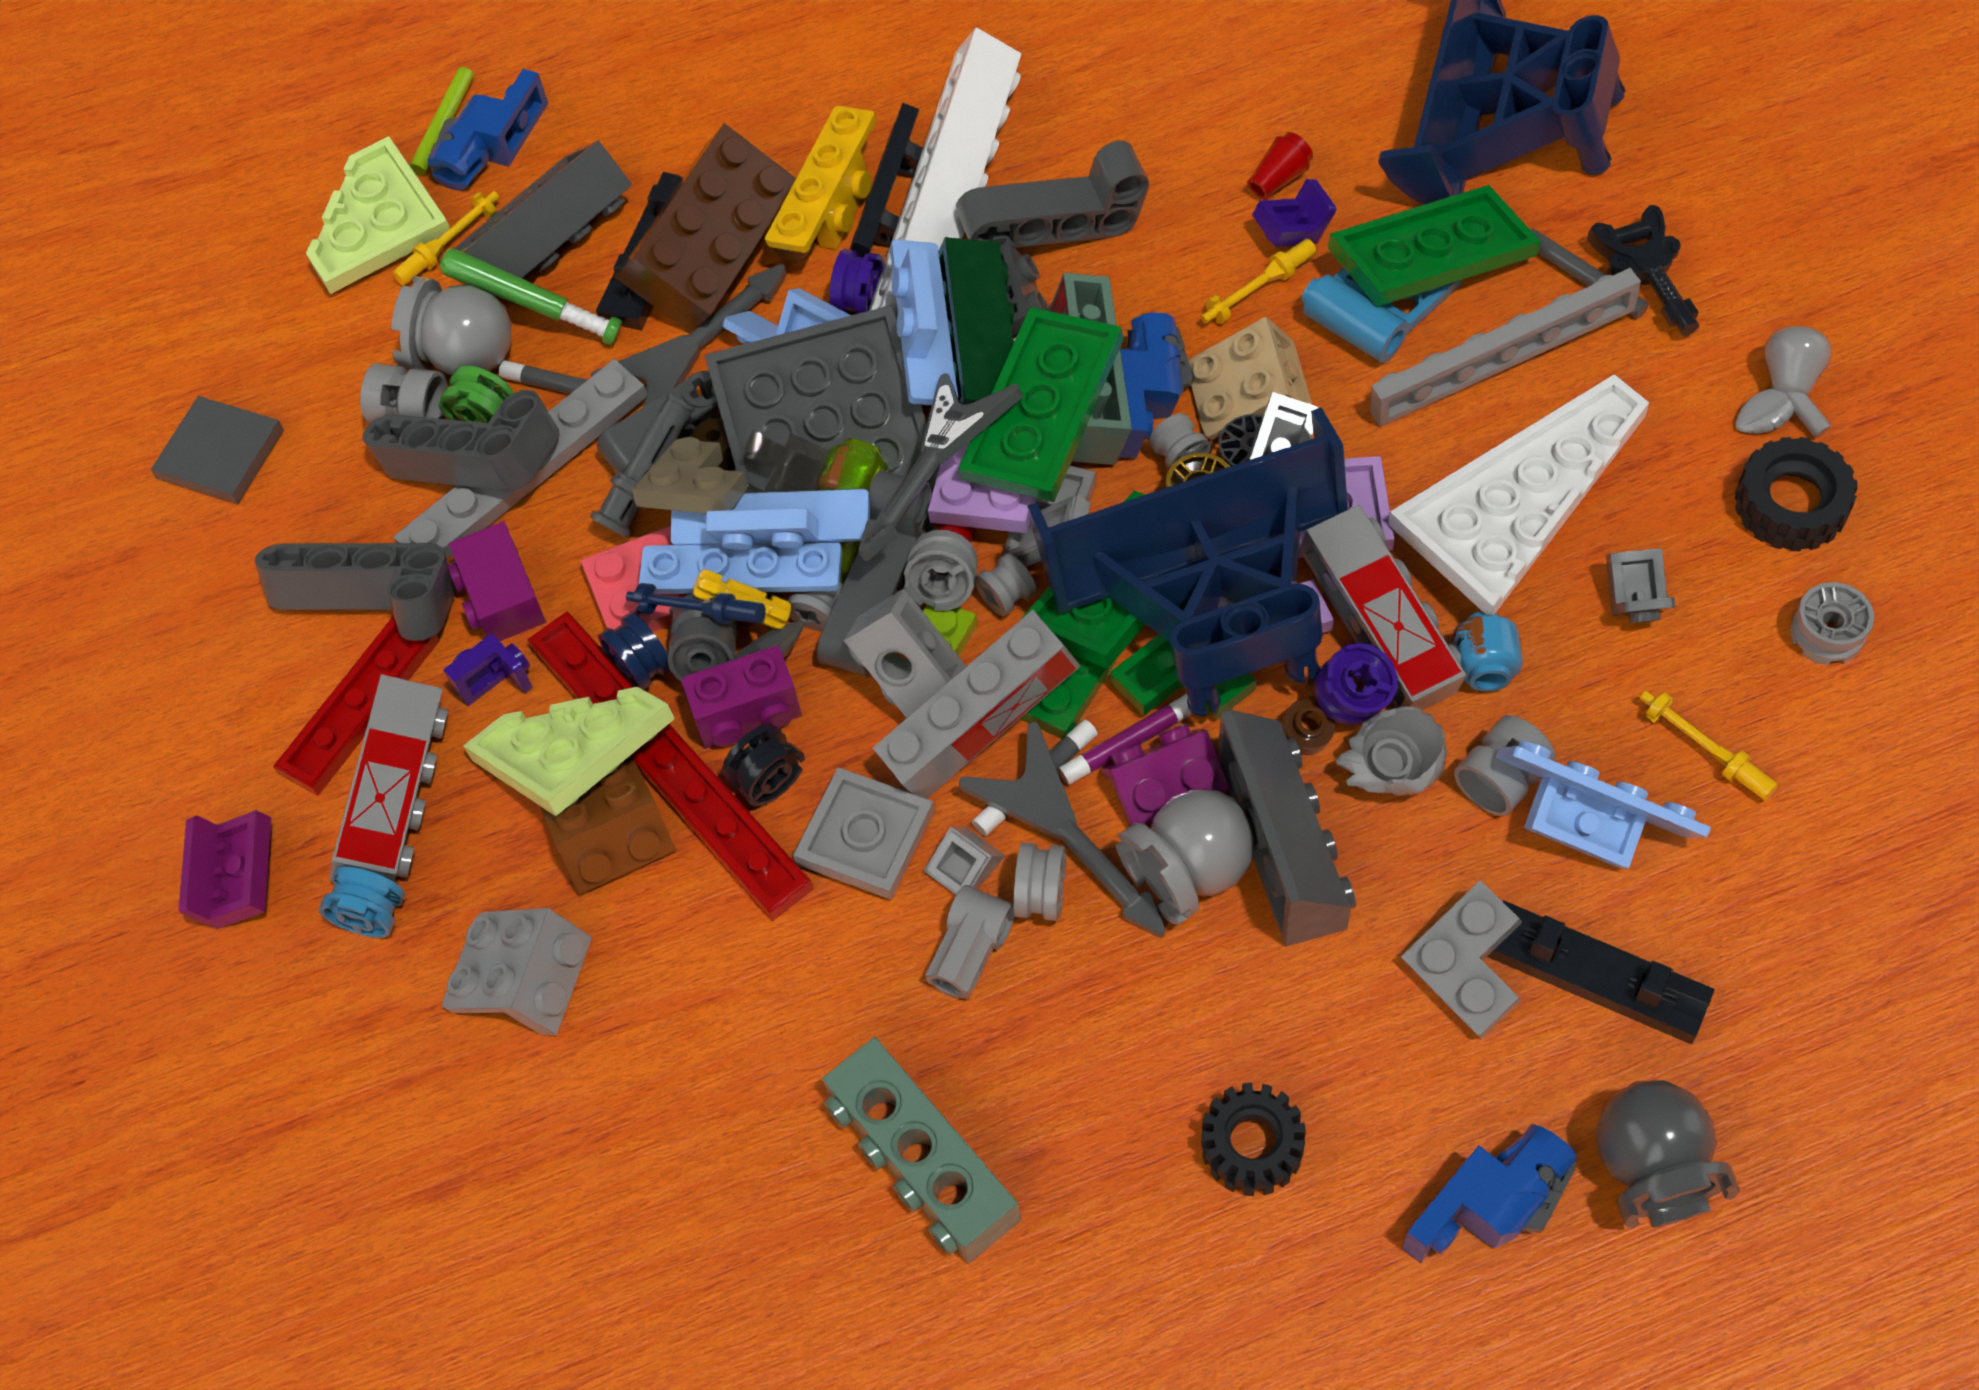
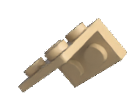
[1188,317,1312,441]

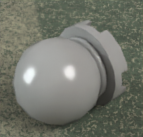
[391,276,511,377]
[1116,789,1256,925]

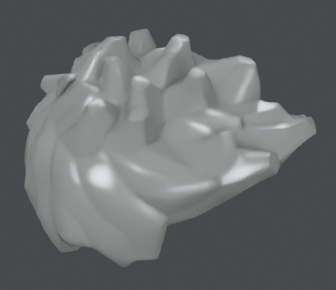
[1336,706,1447,796]

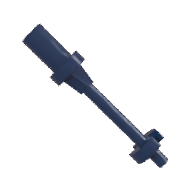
[626,583,766,624]

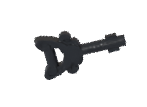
[1587,205,1699,336]

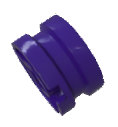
[830,249,884,314]
[1314,643,1398,726]

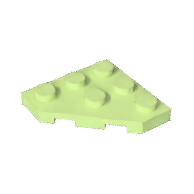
[306,136,450,294]
[463,687,675,816]

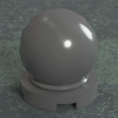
[1595,1080,1740,1229]

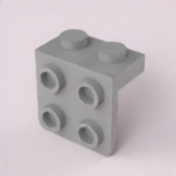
[443,908,592,1035]

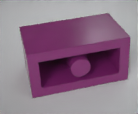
[448,521,547,641]

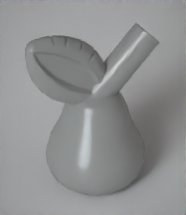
[1735,326,1832,438]

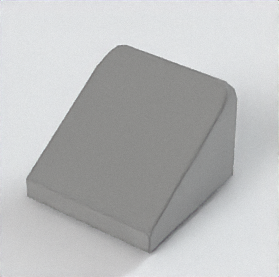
[924,827,1005,895]

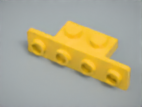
[765,106,876,253]

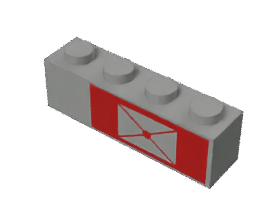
[1300,504,1466,710]
[873,610,1081,799]
[329,674,449,882]

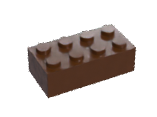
[615,123,796,333]

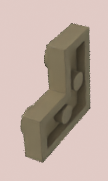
[632,437,747,514]

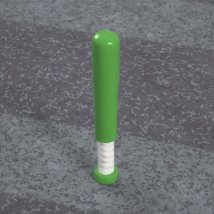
[440,248,622,346]

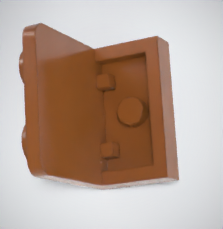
[540,758,676,895]

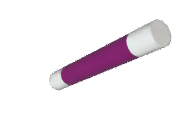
[1058,694,1193,786]

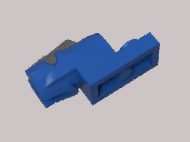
[427,69,548,190]
[1119,312,1194,458]
[1402,1124,1577,1263]

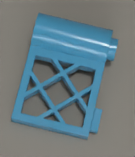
[1301,268,1462,363]

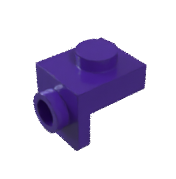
[1252,179,1336,247]
[443,633,533,707]

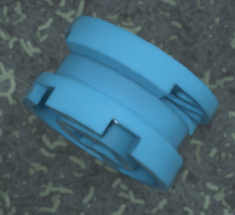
[319,867,406,938]

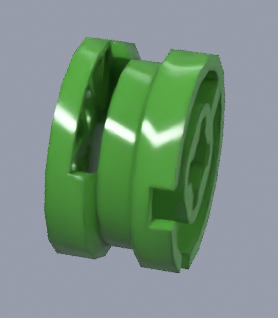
[438,365,514,423]

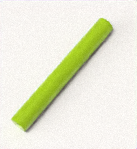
[409,67,474,176]

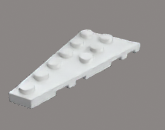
[1388,374,1649,615]

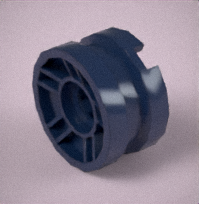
[598,611,670,690]

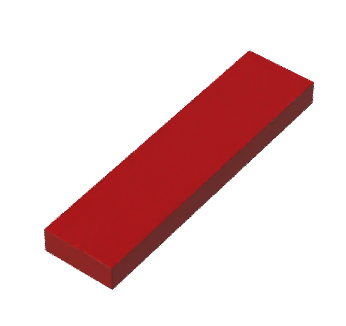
[273,615,440,796]

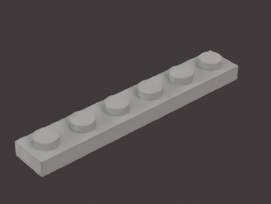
[1370,268,1641,427]
[393,358,648,559]

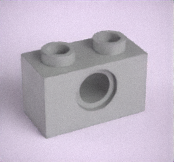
[844,588,967,718]

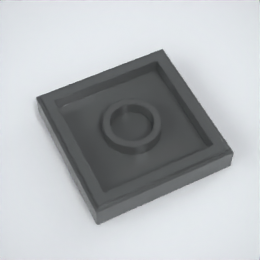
[151,396,284,504]

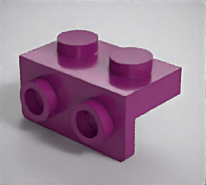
[682,646,802,749]
[1101,724,1230,827]
[179,810,271,929]

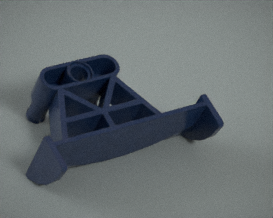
[1378,0,1626,205]
[1027,407,1348,717]

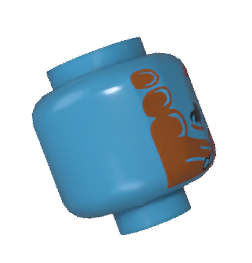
[1451,611,1523,692]

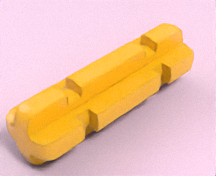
[692,569,791,629]

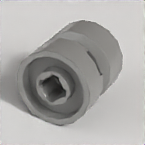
[360,363,448,423]
[1454,715,1556,817]

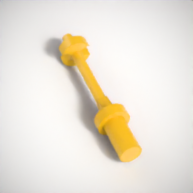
[392,191,500,286]
[1201,239,1317,324]
[1639,691,1779,801]

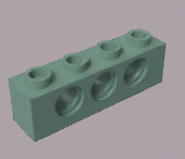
[822,1037,1021,1264]

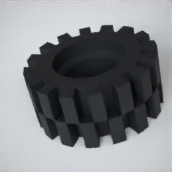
[1201,1083,1306,1196]

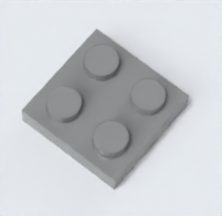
[793,767,935,900]

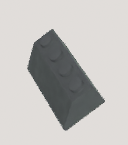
[438,140,632,300]
[1218,710,1356,947]

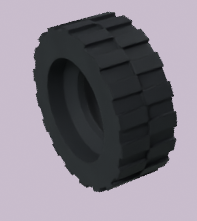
[1734,437,1858,551]

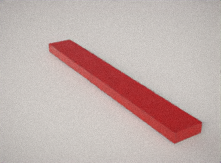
[527,611,814,921]

